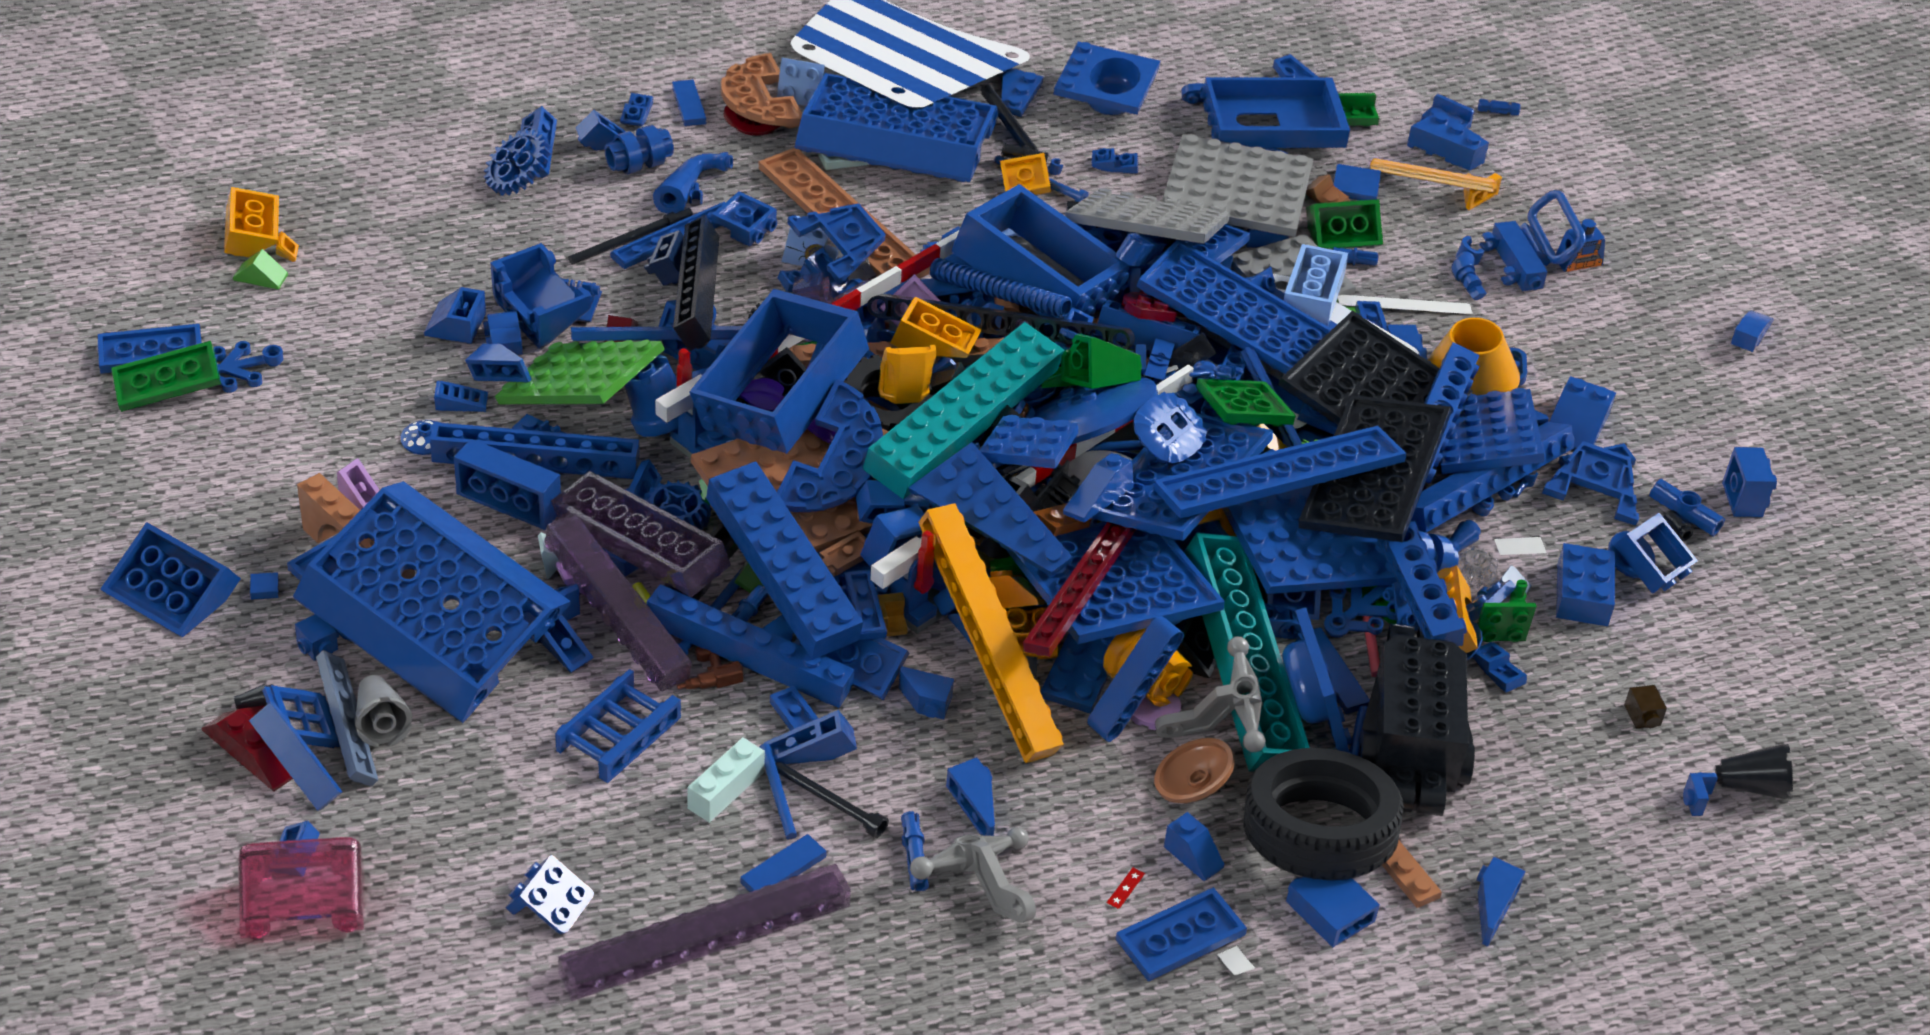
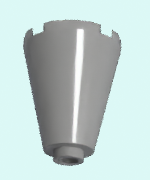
[355,675,412,747]

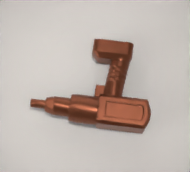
[676,647,744,690]

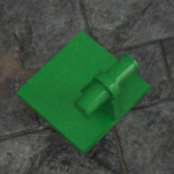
[1477,579,1537,642]

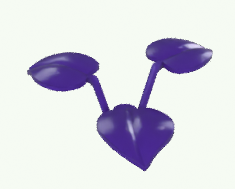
[739,364,837,444]

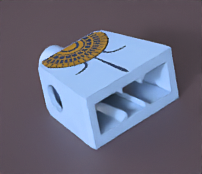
[781,215,838,266]

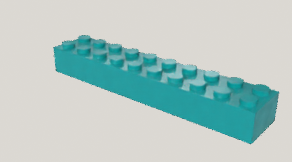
[863,322,1064,499]
[1184,533,1310,772]

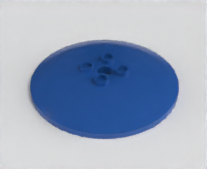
[1033,377,1158,444]

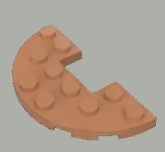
[721,53,802,129]

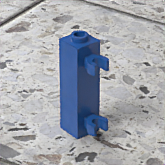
[1480,221,1548,291]

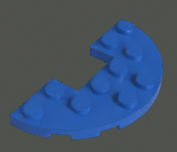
[777,379,883,512]

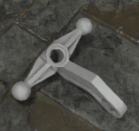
[1155,637,1265,752]
[910,827,1036,923]

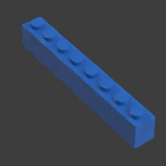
[645,584,855,708]

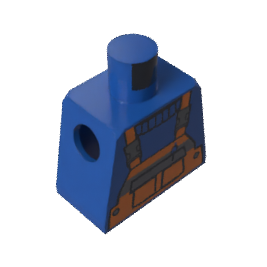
[1556,219,1605,272]

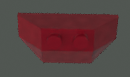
[202,705,293,792]

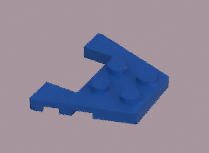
[787,203,886,284]
[1542,441,1639,526]

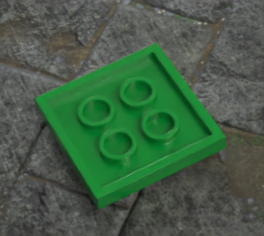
[1196,379,1296,427]

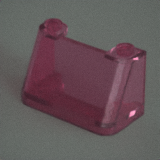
[238,837,365,939]

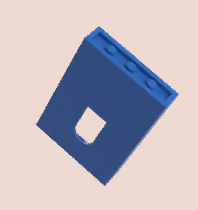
[1200,77,1350,148]

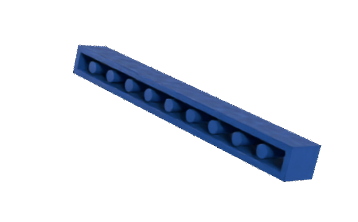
[1411,422,1574,533]

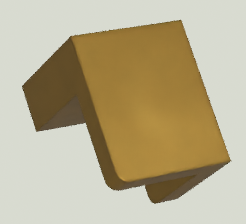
[877,592,908,637]

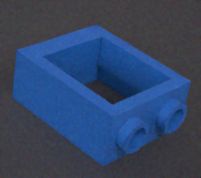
[1614,513,1698,594]

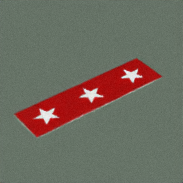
[1106,867,1146,909]

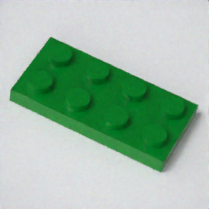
[111,341,221,412]

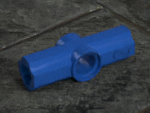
[1649,479,1725,537]

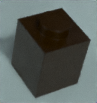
[1624,685,1667,729]

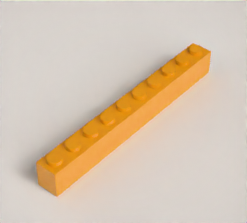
[918,503,1064,764]

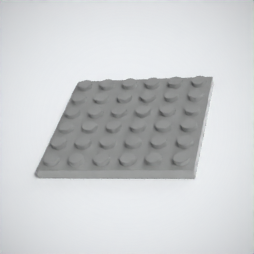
[1162,134,1313,237]
[1065,188,1230,244]

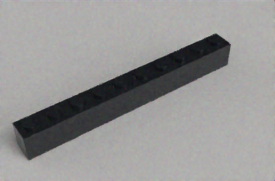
[673,215,720,351]

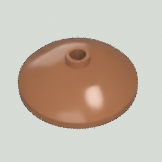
[1154,738,1235,803]

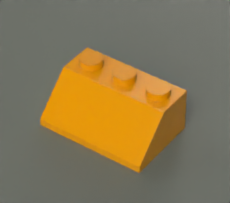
[224,187,279,257]

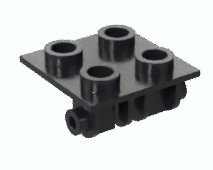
[1035,459,1080,509]

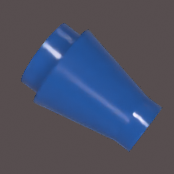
[1449,520,1481,553]

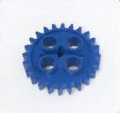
[484,129,551,196]

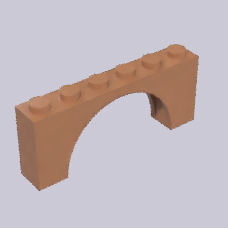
[297,473,415,579]

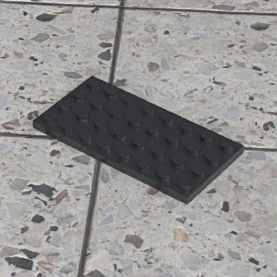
[1298,395,1451,542]

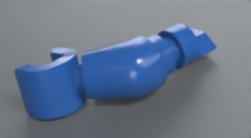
[1451,236,1487,300]

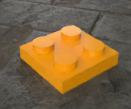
[1000,153,1051,195]

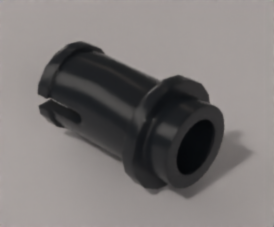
[1663,510,1693,541]

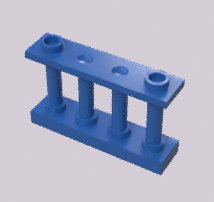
[555,669,681,783]

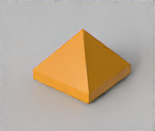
[276,231,299,262]

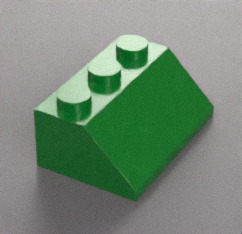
[1306,199,1383,249]

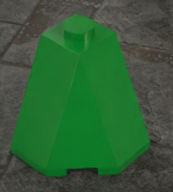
[1061,334,1142,389]

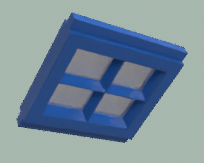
[262,685,340,748]

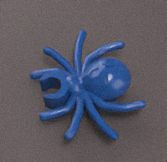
[1189,360,1244,381]

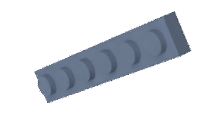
[316,650,378,786]

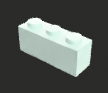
[687,737,765,823]

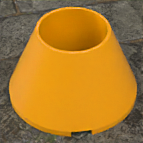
[1427,318,1520,395]

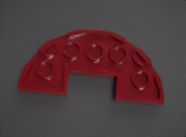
[1121,290,1185,322]

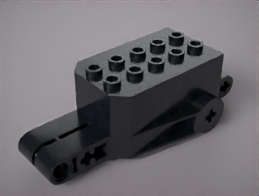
[1359,623,1475,817]

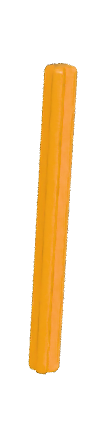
[1370,158,1497,193]

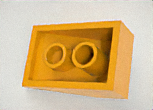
[890,297,981,358]

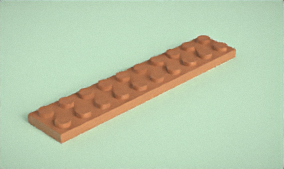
[759,148,930,282]

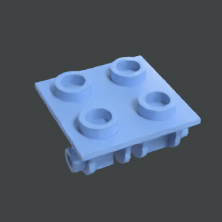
[777,57,825,106]

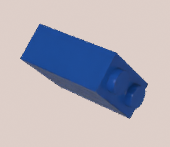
[1286,877,1380,948]

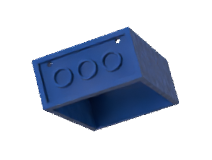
[951,184,1130,316]
[689,289,869,454]

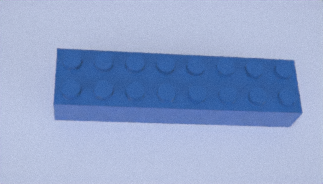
[706,461,863,660]

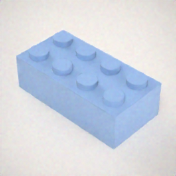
[1284,244,1348,326]

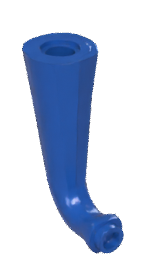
[653,152,733,213]

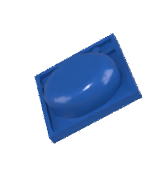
[1053,41,1161,115]
[1282,607,1352,753]

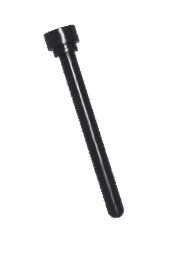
[775,762,889,838]

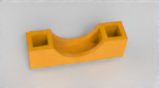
[1437,565,1478,653]

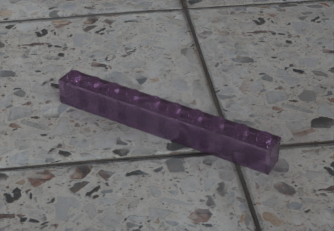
[558,864,851,1001]

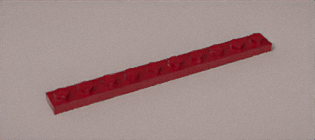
[1023,522,1137,657]

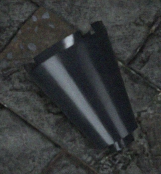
[1715,744,1793,799]

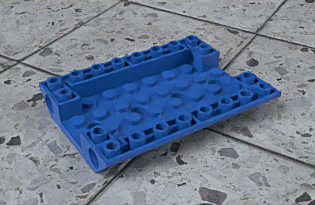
[795,73,998,182]
[293,481,571,723]

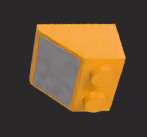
[989,570,1047,608]

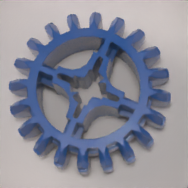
[641,480,711,541]

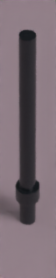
[568,208,693,265]

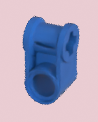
[1264,603,1301,639]

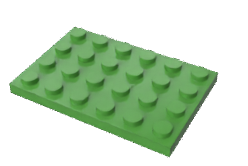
[495,339,665,405]

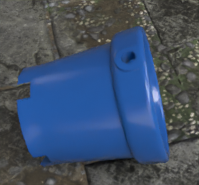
[624,355,678,437]

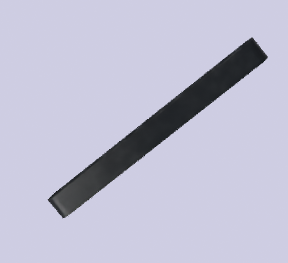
[867,294,1135,349]

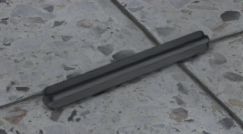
[981,84,1038,151]

